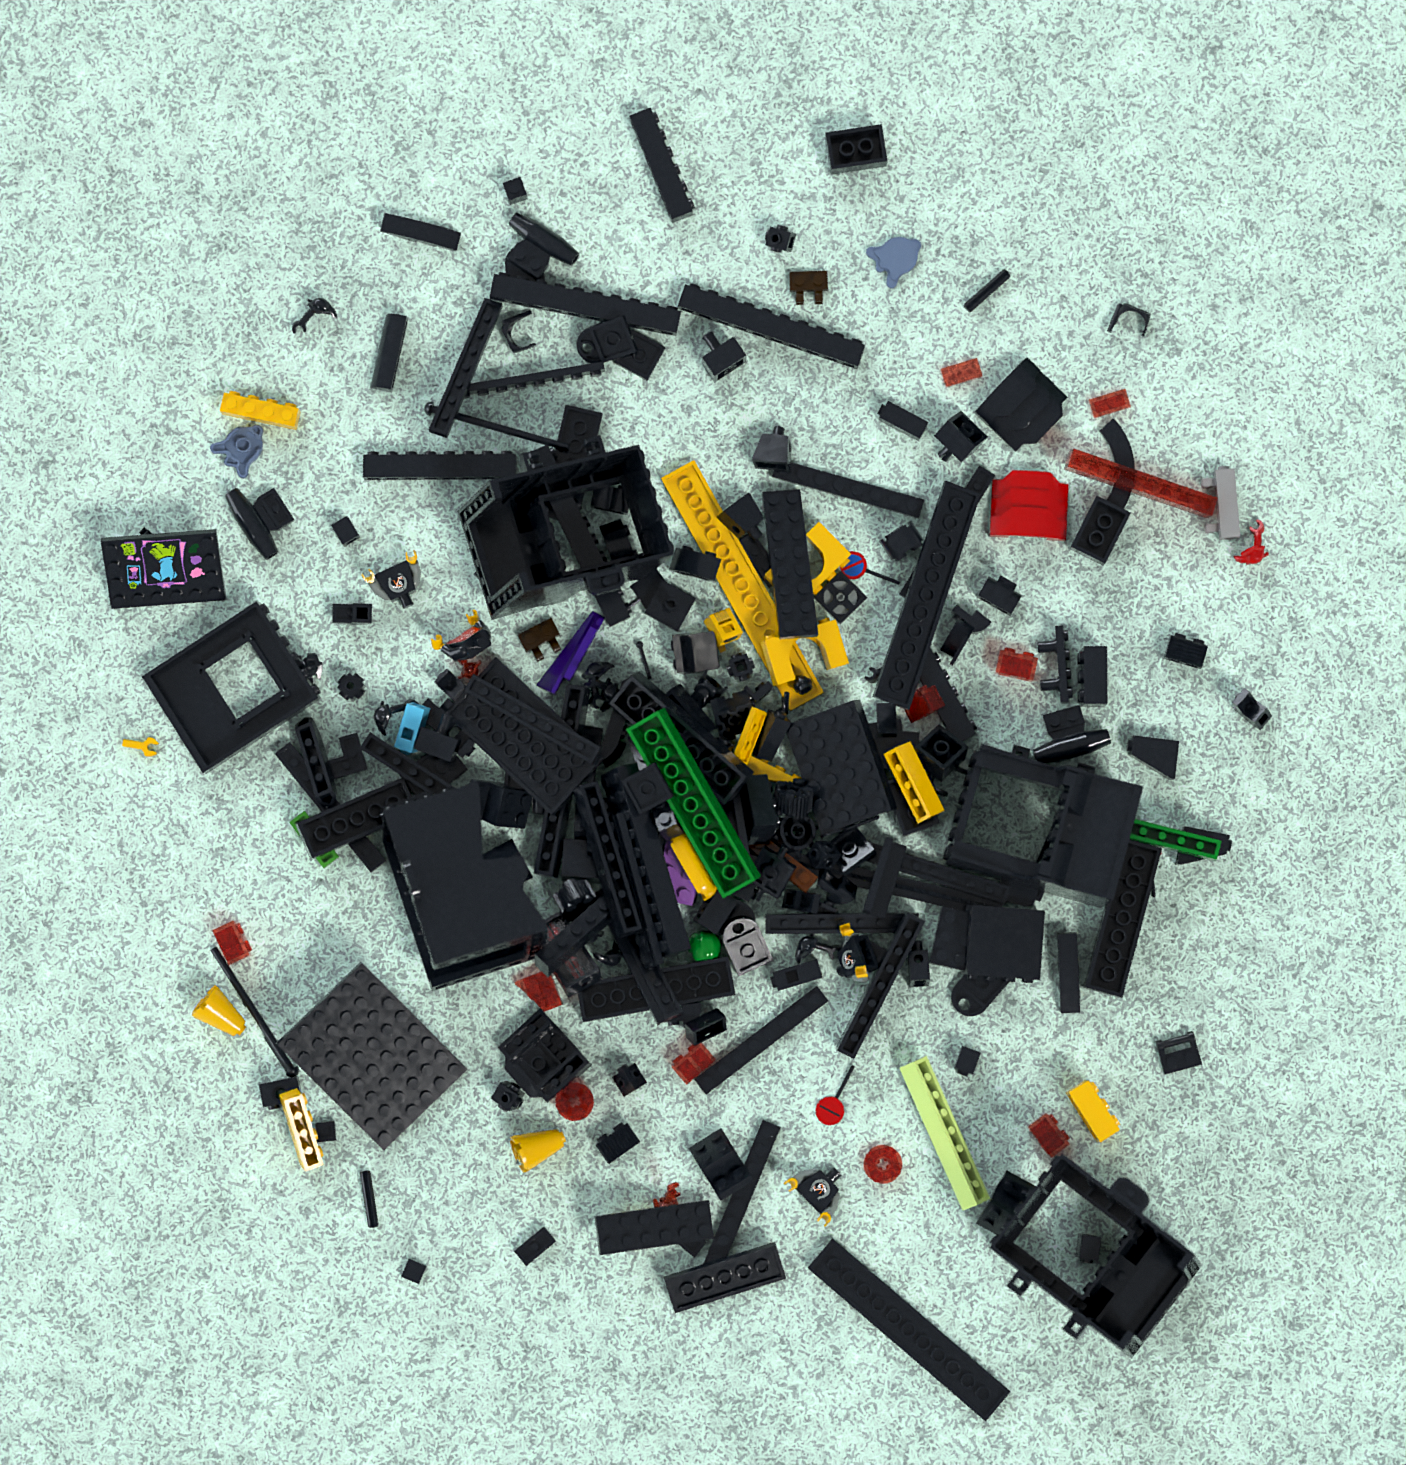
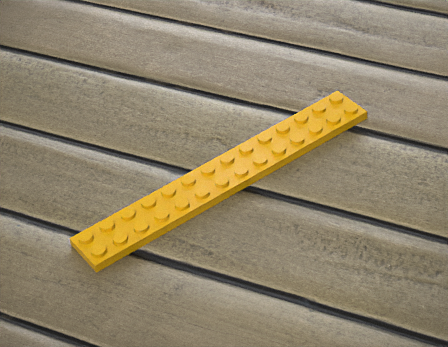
[661,460,824,711]

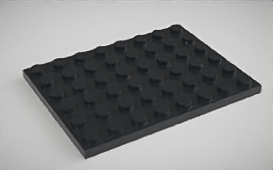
[277,962,468,1150]

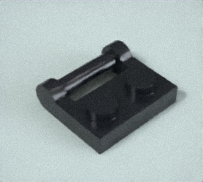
[1155,1031,1202,1075]

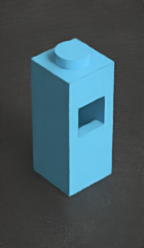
[394,702,430,755]

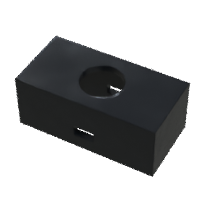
[685,1008,727,1046]

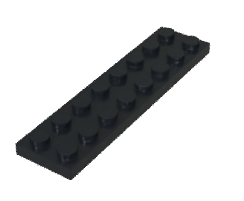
[762,489,818,639]

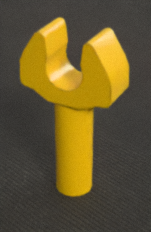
[122,737,159,757]

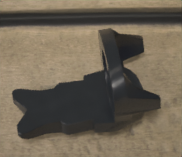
[691,669,728,709]

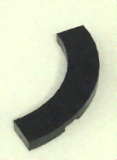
[1099,418,1135,509]

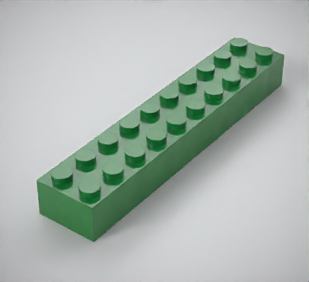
[626,708,761,898]

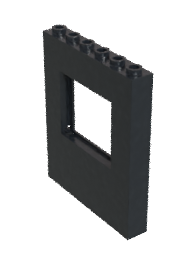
[142,601,322,774]

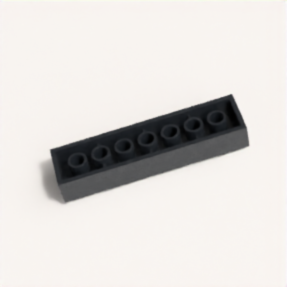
[609,671,754,805]
[1083,839,1162,998]
[578,957,735,1023]

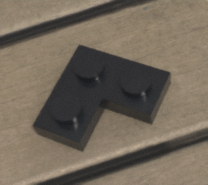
[329,733,368,779]

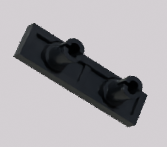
[1037,625,1073,704]

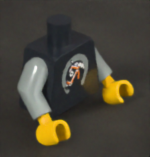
[361,550,421,609]
[836,923,879,982]
[783,1167,842,1226]

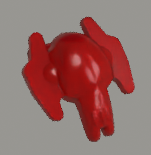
[1234,519,1269,565]

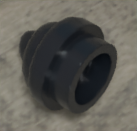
[793,675,813,695]

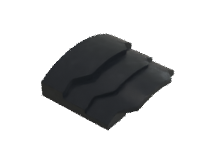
[974,357,1068,452]
[497,1008,592,1103]

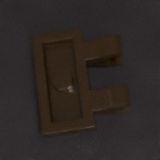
[789,271,828,305]
[518,618,561,662]

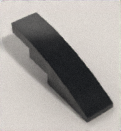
[380,213,461,251]
[1057,932,1080,1013]

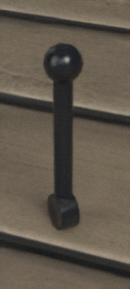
[636,641,652,679]

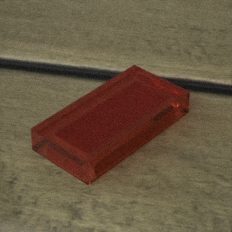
[940,358,983,388]
[1088,389,1131,419]

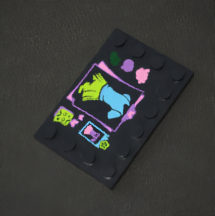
[101,529,226,609]

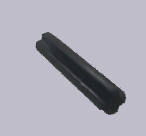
[964,269,1010,312]
[360,1170,379,1228]

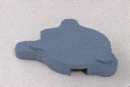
[866,237,921,289]
[210,425,264,479]

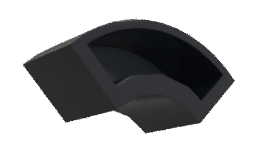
[599,519,638,560]
[669,545,721,582]

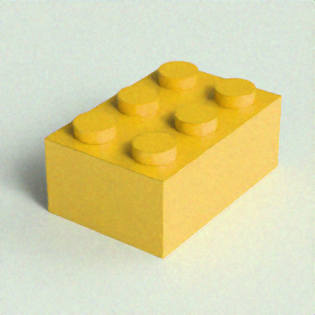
[1066,1080,1120,1142]

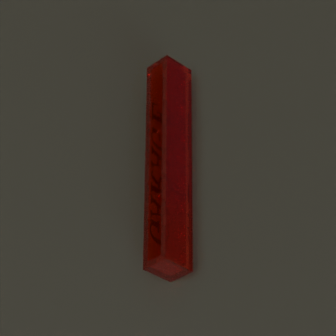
[1064,449,1218,518]

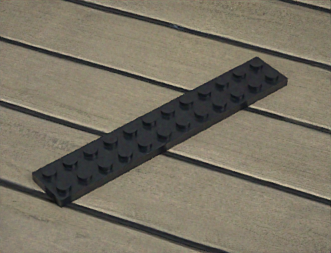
[872,481,981,710]
[807,1238,1011,1422]

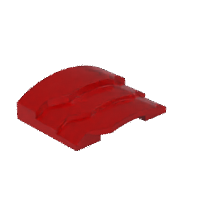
[989,470,1069,541]

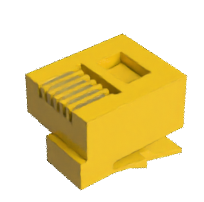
[704,608,743,653]

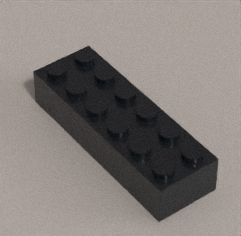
[295,778,411,860]

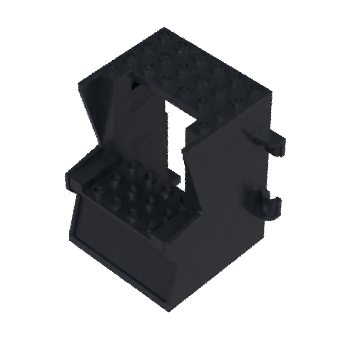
[457,435,674,620]
[943,744,1144,908]
[382,782,548,991]
[990,1153,1202,1359]

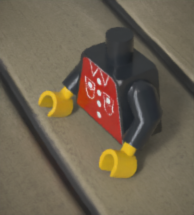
[431,610,491,662]

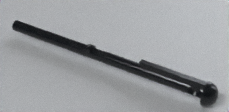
[424,401,569,451]
[210,947,299,1078]

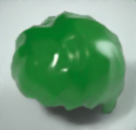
[688,931,721,961]

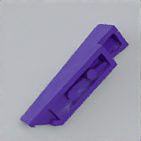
[537,611,605,695]

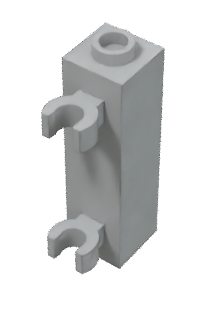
[1201,466,1240,540]

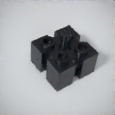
[710,690,752,741]

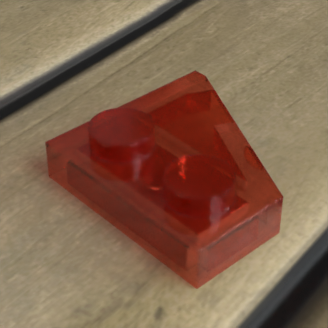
[514,971,563,1012]

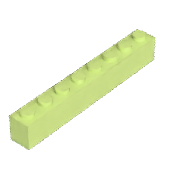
[899,1056,990,1210]

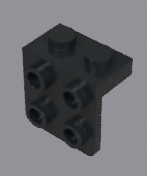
[671,631,720,675]

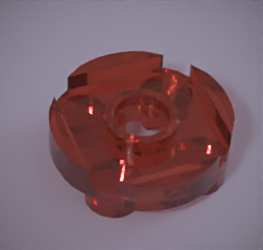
[863,1145,902,1184]

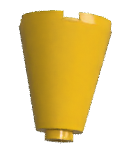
[192,985,246,1036]
[510,1129,566,1173]

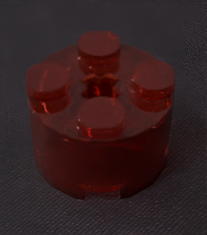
[555,1082,594,1121]

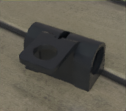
[977,576,1022,616]

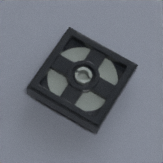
[814,570,868,625]

